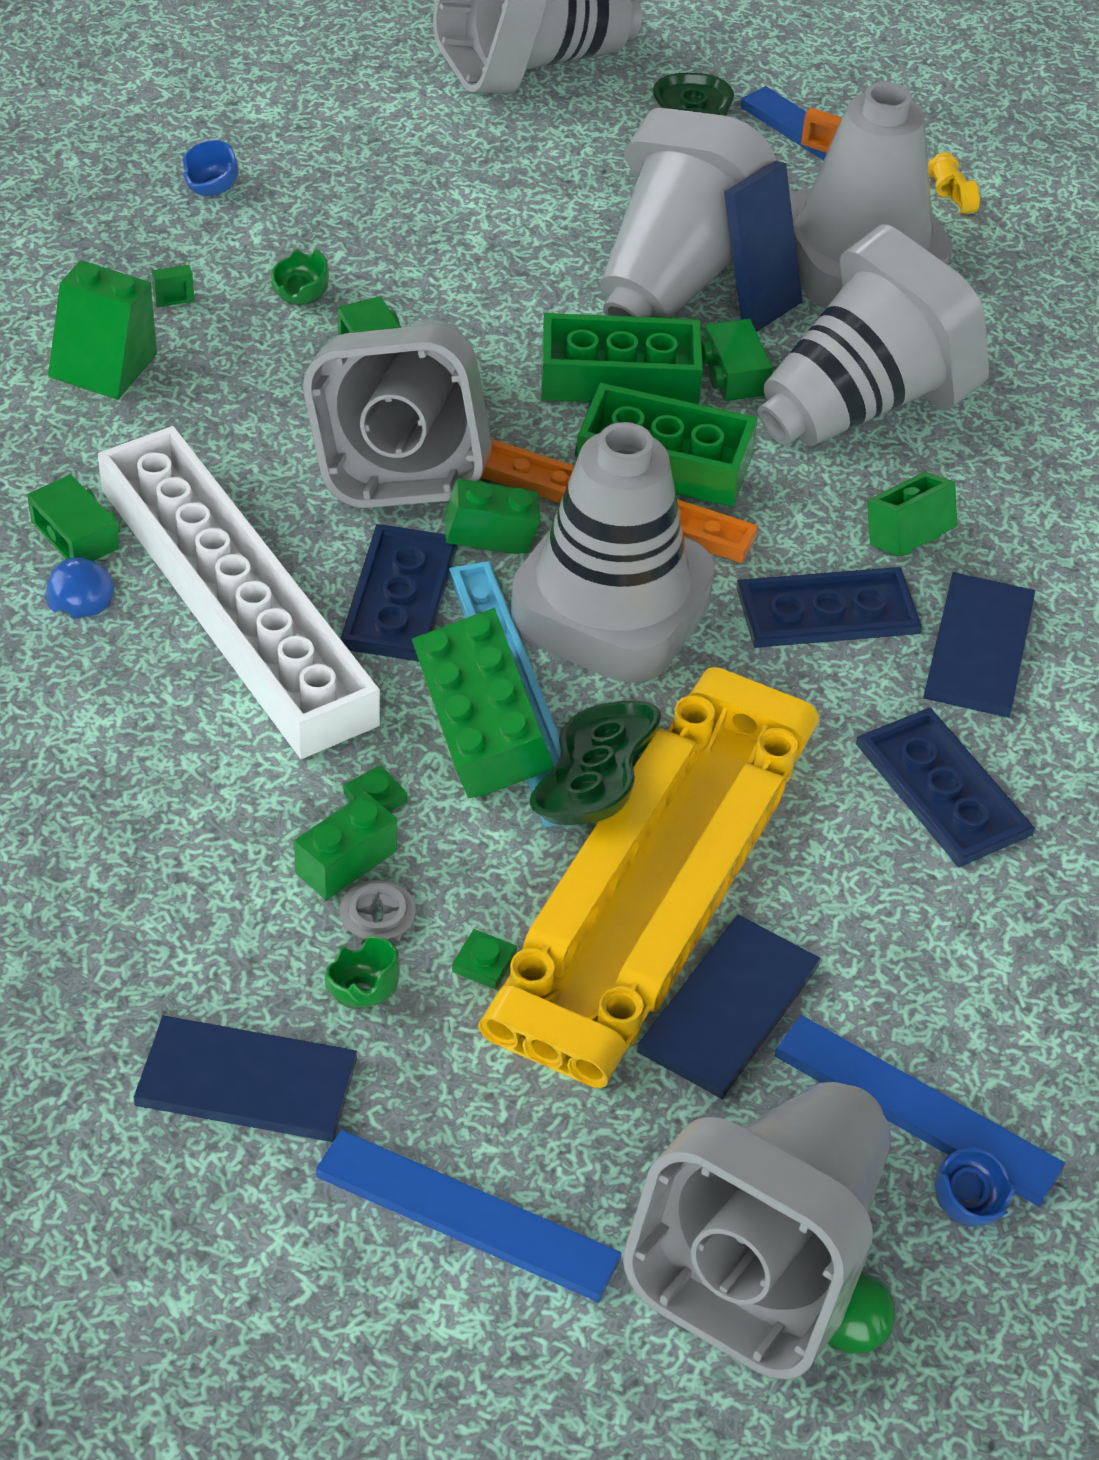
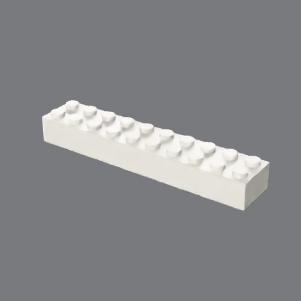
[98,426,380,759]

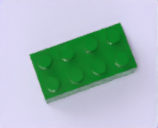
[541,313,703,404]
[576,383,758,507]
[412,608,554,798]

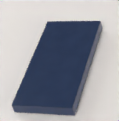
[724,161,803,332]
[340,524,458,662]
[736,567,922,648]
[923,572,1036,718]
[856,707,1035,868]
[637,914,821,1099]
[134,1015,357,1142]

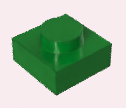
[151,265,194,307]
[343,765,407,812]
[452,929,517,990]

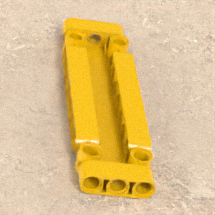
[478,667,820,1088]

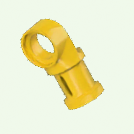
[928,152,980,214]

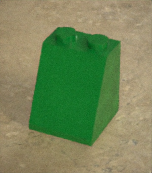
[48,260,157,400]

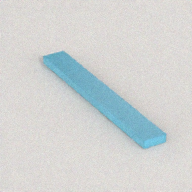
[449,561,561,828]

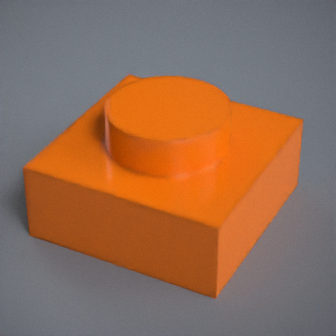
[801,107,842,153]

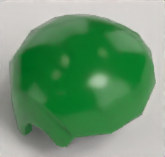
[271,249,329,305]
[325,936,400,1009]
[828,1271,896,1354]

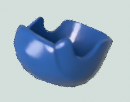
[182,140,239,196]
[45,557,114,618]
[934,1147,1015,1227]

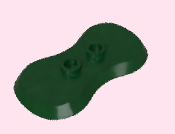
[653,72,734,116]
[530,701,661,825]

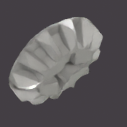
[339,880,416,944]

